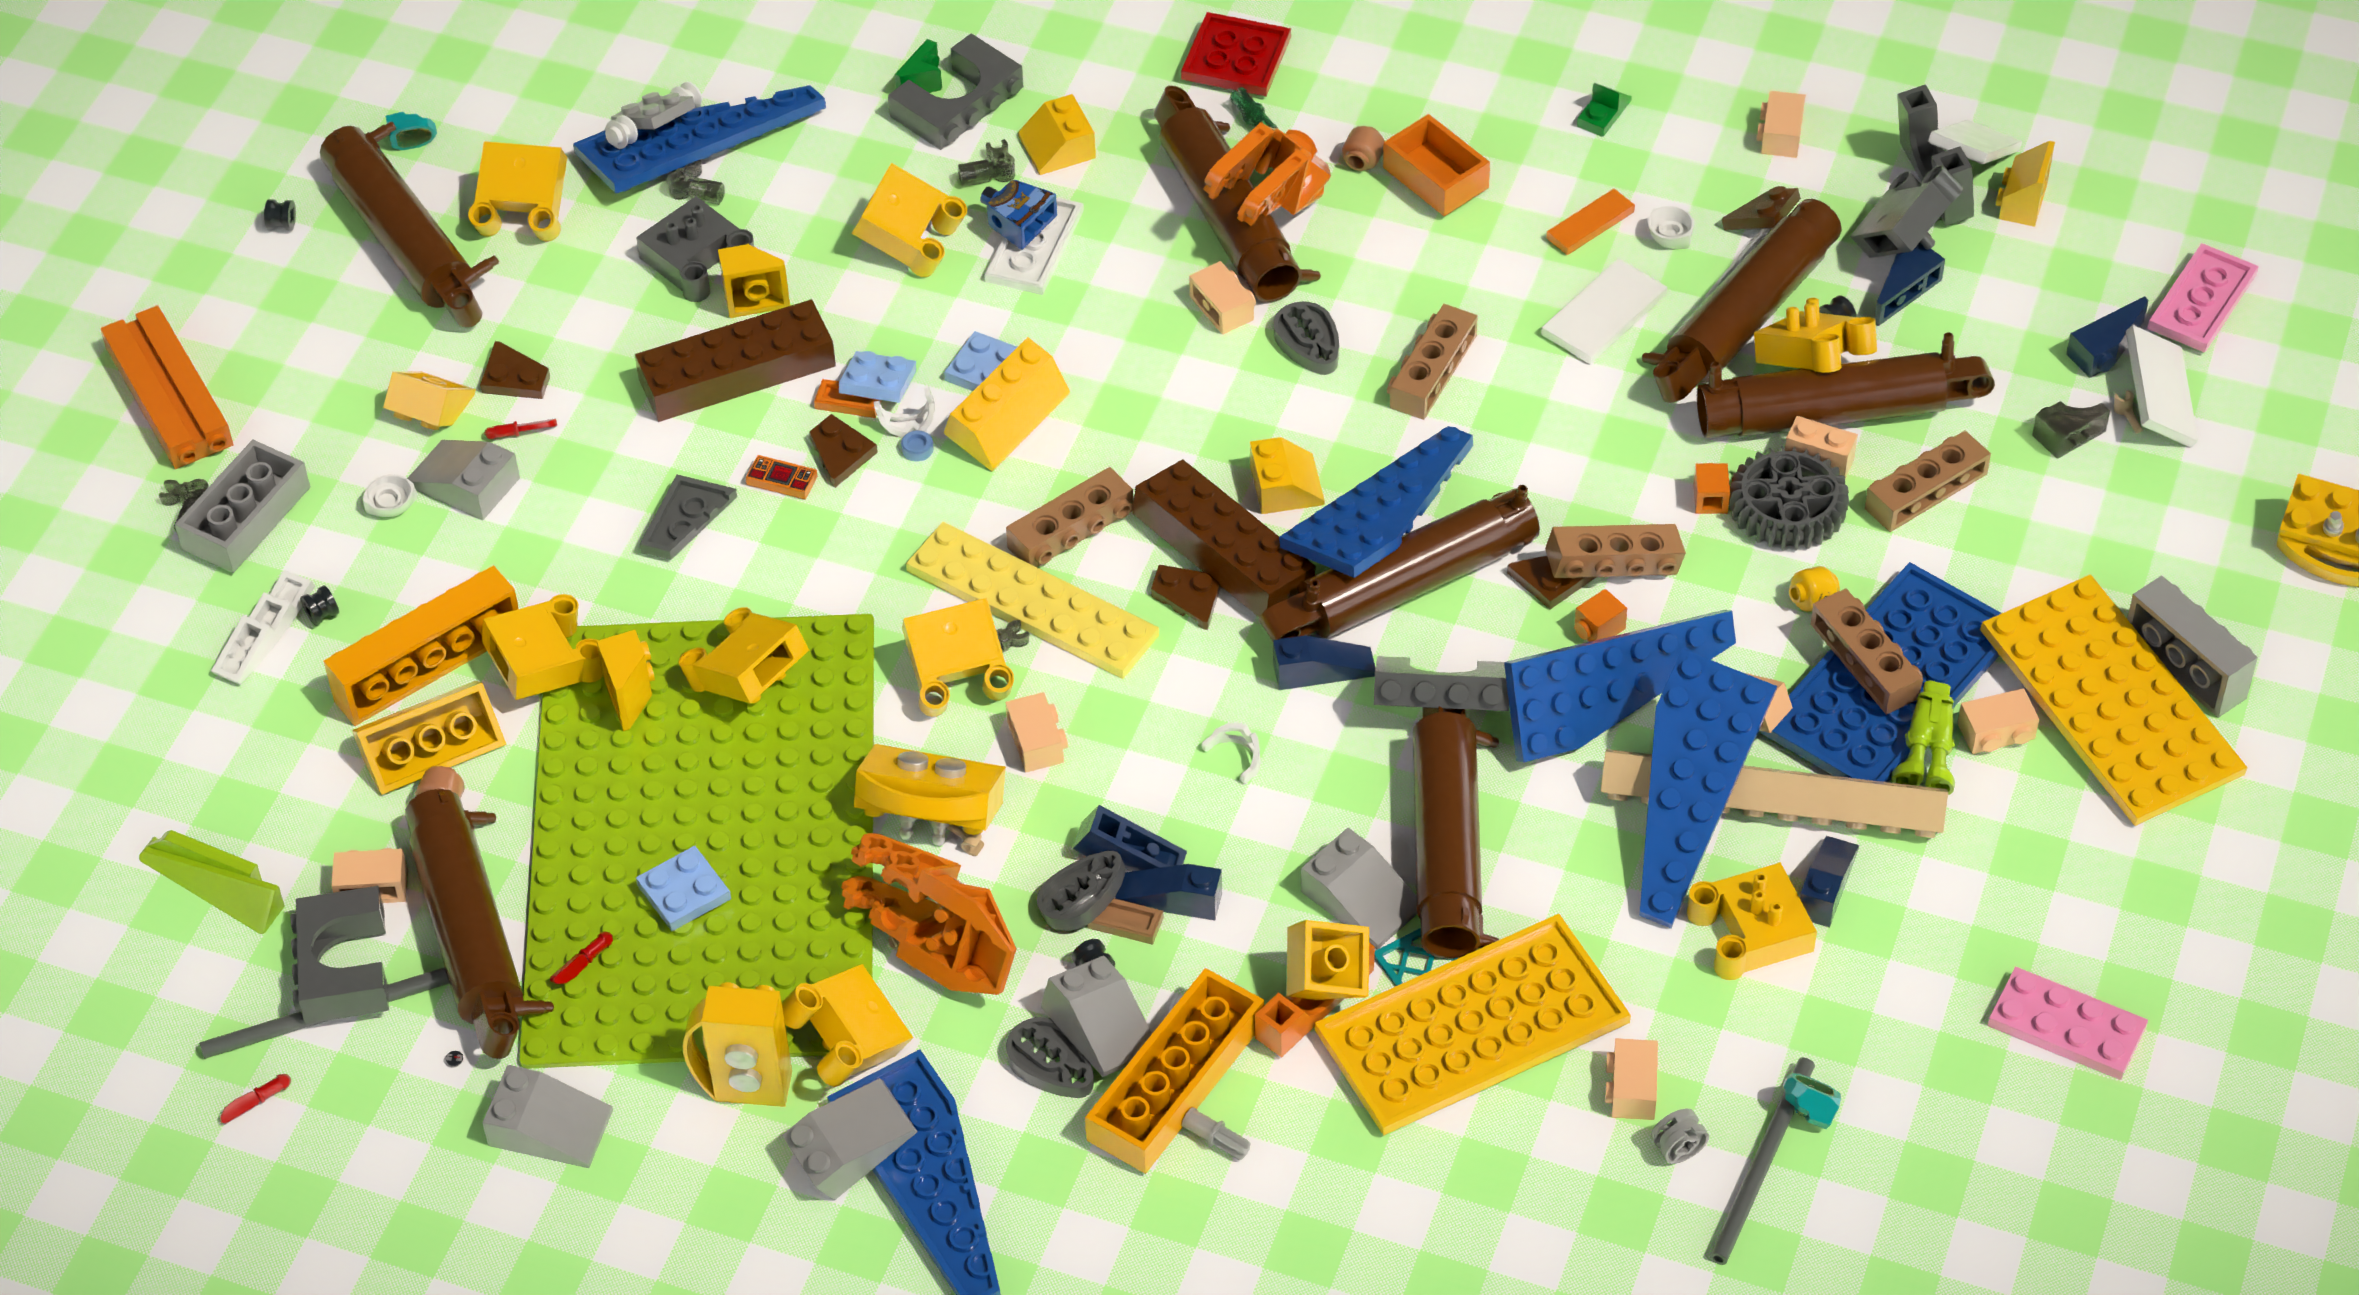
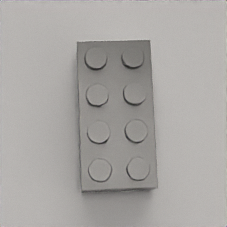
[174,439,311,573]
[2127,575,2258,718]

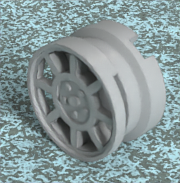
[1651,1108,1709,1164]

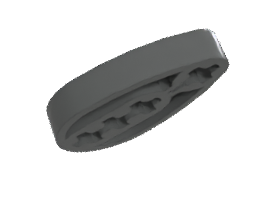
[1274,301,1340,375]
[1037,851,1126,931]
[1006,1017,1094,1098]

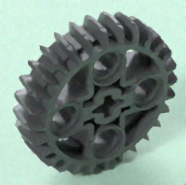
[1729,446,1849,551]

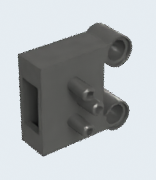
[1850,165,1963,258]
[636,196,755,302]

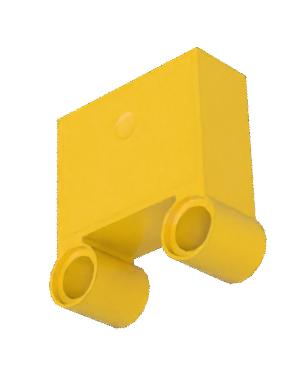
[468,141,567,242]
[851,163,967,277]
[1754,297,1877,373]
[482,594,603,700]
[902,598,1014,717]
[678,607,809,704]
[1687,862,1817,980]
[782,964,914,1087]

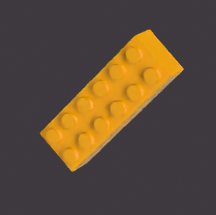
[323,565,519,726]
[1085,968,1264,1174]

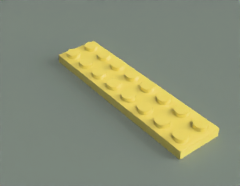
[906,522,1159,679]

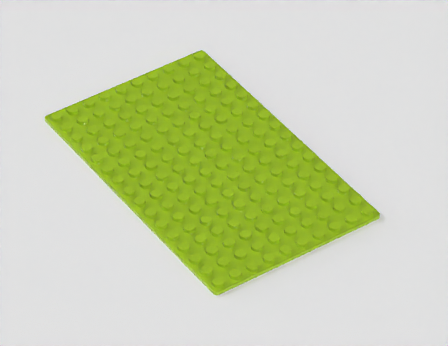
[520,614,874,1069]

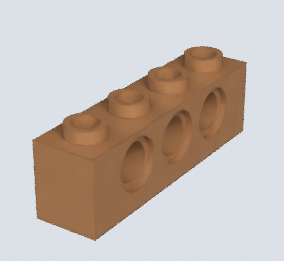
[1387,303,1478,420]
[1865,430,1991,532]
[1006,467,1134,567]
[1545,524,1686,578]
[1810,588,1923,715]

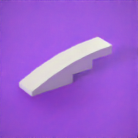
[211,570,315,685]

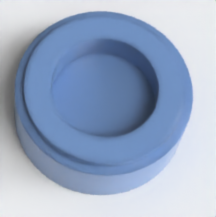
[901,430,934,462]

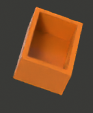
[1383,114,1490,216]

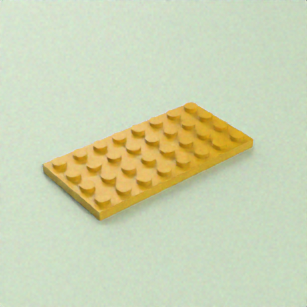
[1980,574,2248,826]
[1315,914,1631,1136]

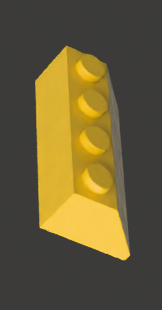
[944,337,1070,472]
[351,681,506,795]

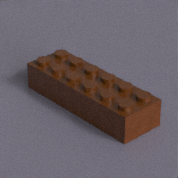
[634,299,836,422]
[1132,459,1316,617]

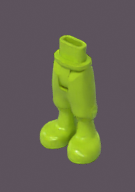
[1891,681,1956,795]

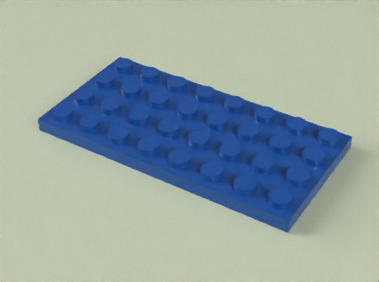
[1761,562,2001,782]

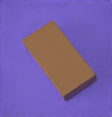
[1087,899,1164,945]

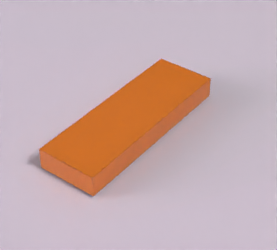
[1546,188,1635,255]

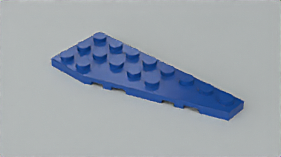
[573,85,826,194]
[1279,426,1473,578]
[1504,610,1736,763]
[1639,649,1777,929]
[827,1049,1001,1295]

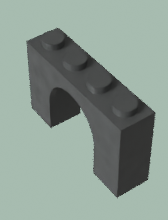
[888,33,1024,150]
[1897,84,1974,226]
[1374,656,1509,711]
[290,886,389,1024]

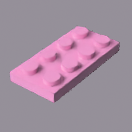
[2147,243,2259,353]
[1988,966,2148,1080]

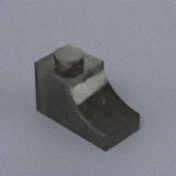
[2032,401,2110,459]

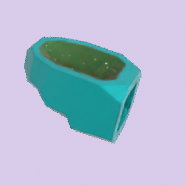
[385,111,437,150]
[1783,1073,1841,1129]

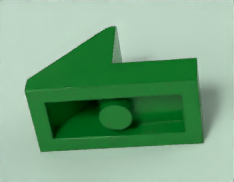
[895,39,942,93]
[1577,82,1632,137]

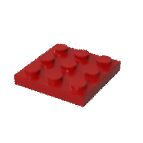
[1181,12,1291,97]

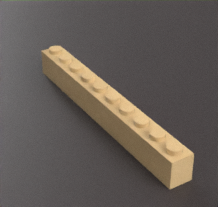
[1601,749,1948,838]

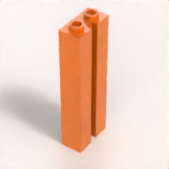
[100,305,234,469]

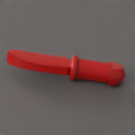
[484,418,557,439]
[550,931,613,984]
[220,1074,291,1124]

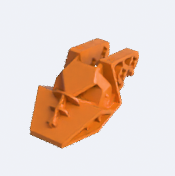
[1203,122,1331,226]
[841,833,1017,995]

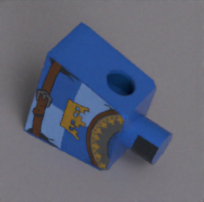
[980,180,1057,250]

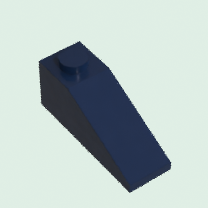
[1875,242,1945,326]
[2066,296,2149,378]
[1273,635,1376,690]
[1072,805,1187,871]
[1800,835,1859,928]
[1115,864,1222,921]

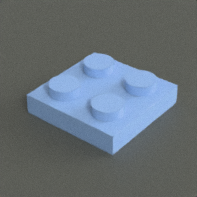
[944,331,1017,391]
[839,351,916,403]
[636,846,731,931]

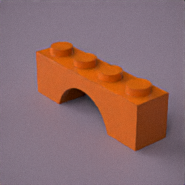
[1255,943,1375,1058]

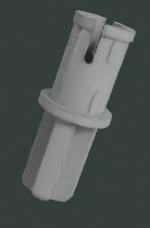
[1181,1107,1251,1160]

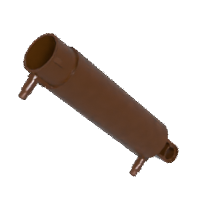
[1153,85,1321,302]
[319,122,499,328]
[1642,199,1842,403]
[1696,332,1995,438]
[1259,485,1540,642]
[1413,706,1499,959]
[405,789,554,1059]

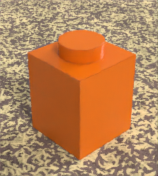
[1693,463,1730,514]
[1574,588,1628,642]

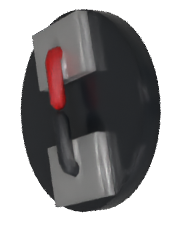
[446,1051,463,1066]

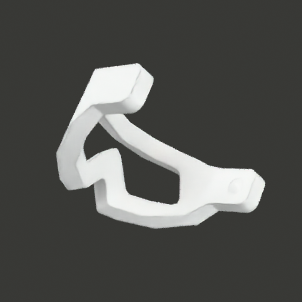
[874,387,935,437]
[1201,723,1261,784]

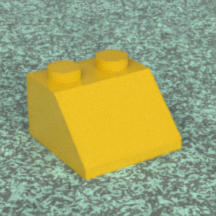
[1018,94,1096,175]
[1996,141,2055,227]
[718,244,790,318]
[383,371,476,430]
[1250,437,1325,514]
[597,630,655,731]
[1286,920,1369,1000]

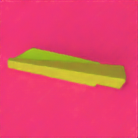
[139,830,285,934]

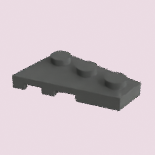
[640,474,737,560]

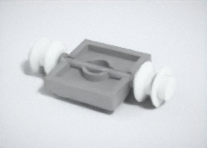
[605,82,702,149]

